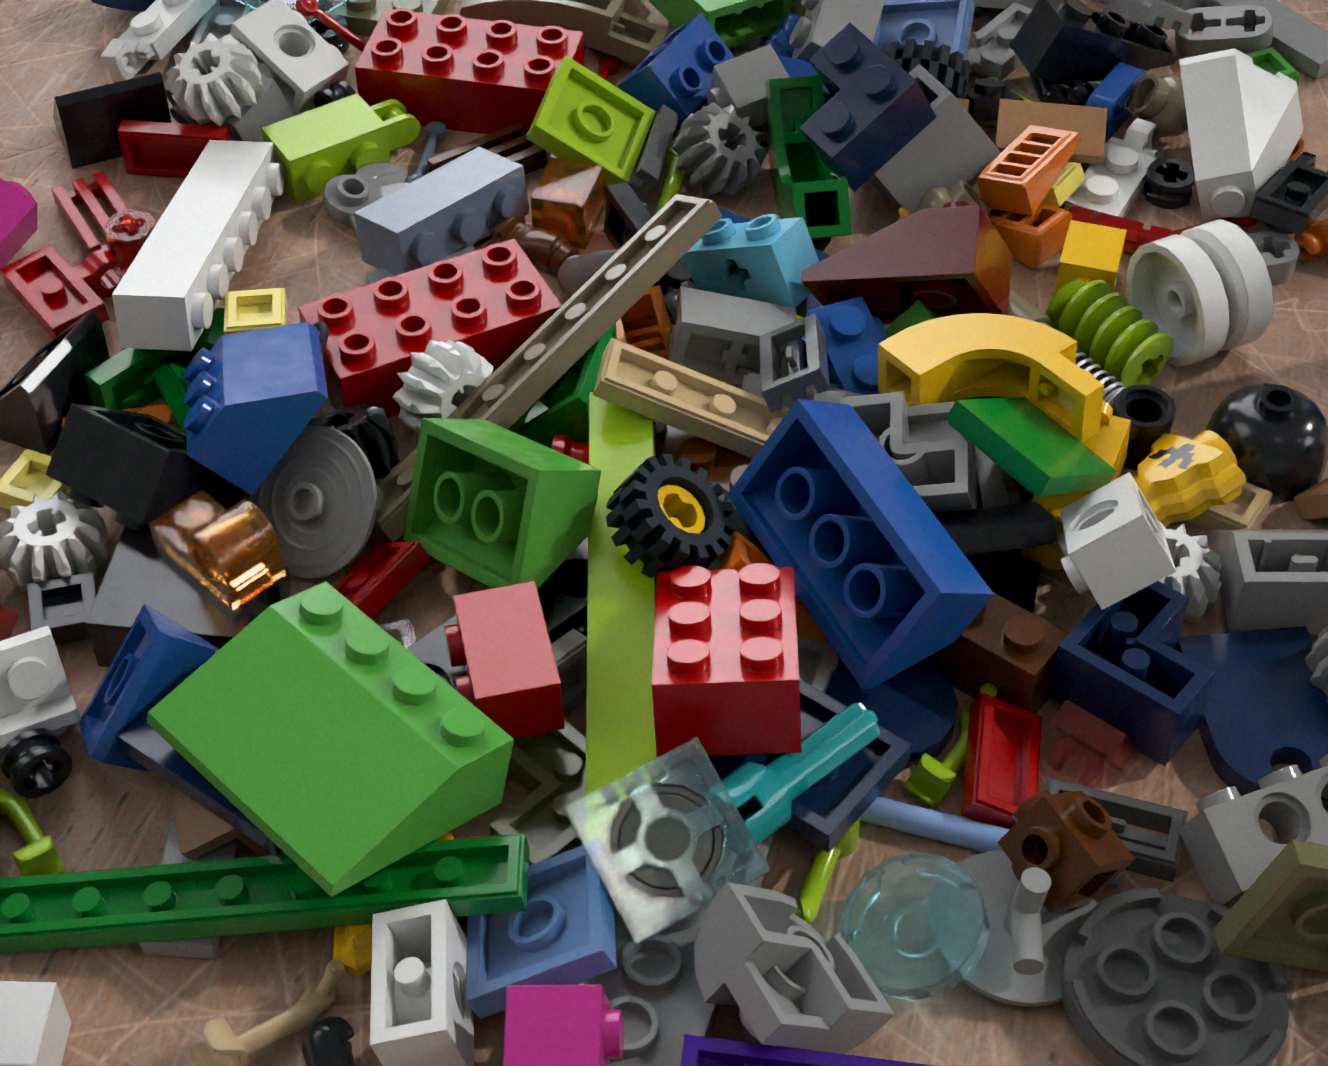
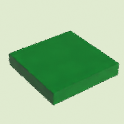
[945,397,1117,497]

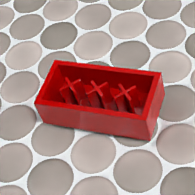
[355,8,585,135]
[298,238,562,418]

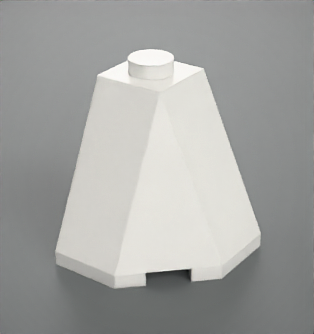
[1179,48,1304,223]

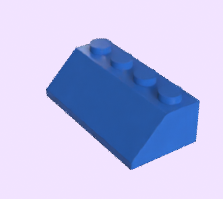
[727,399,994,689]

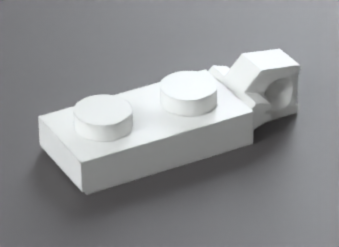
[100,0,216,81]
[1064,118,1158,218]

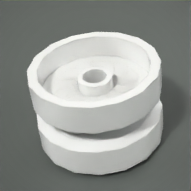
[1126,219,1273,367]

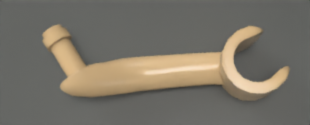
[191,960,345,1066]

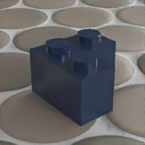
[799,22,937,192]
[1048,581,1215,766]

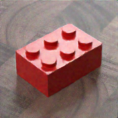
[651,563,802,757]

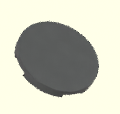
[1060,887,1289,1066]

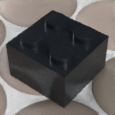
[45,403,235,532]

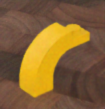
[878,313,1104,442]

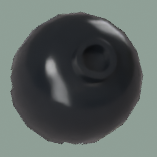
[1206,383,1328,502]

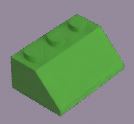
[402,418,601,589]

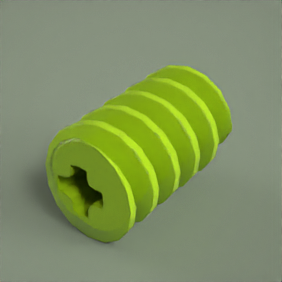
[1045,279,1174,387]

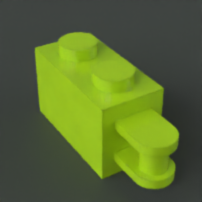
[261,93,421,205]

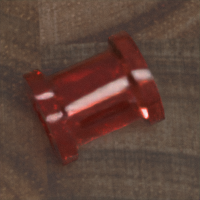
[104,210,155,279]

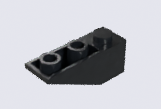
[1009,0,1179,86]

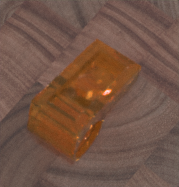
[149,490,286,611]

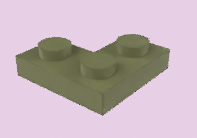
[490,720,586,866]

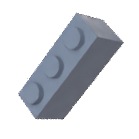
[354,147,530,276]

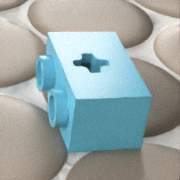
[683,214,819,308]

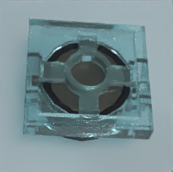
[564,737,770,945]

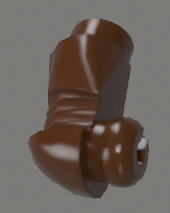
[486,216,580,276]

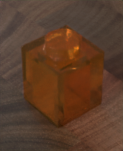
[531,157,604,250]

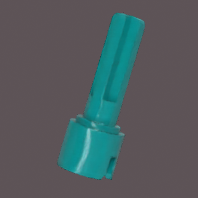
[701,703,880,855]

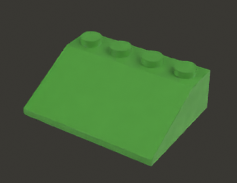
[147,581,514,897]

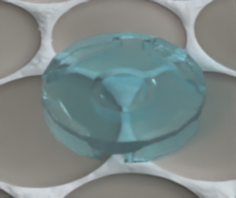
[840,852,990,1001]

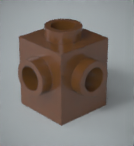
[997,790,1135,913]

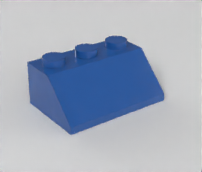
[183,322,328,495]

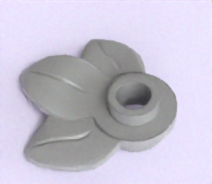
[323,162,409,234]

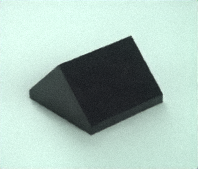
[53,72,172,169]
[0,310,110,455]

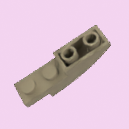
[460,0,669,66]

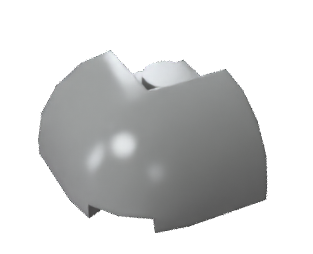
[840,391,979,513]
[694,882,895,1054]

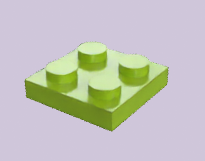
[526,56,656,188]

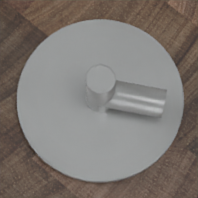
[249,425,384,579]
[930,850,1097,1007]

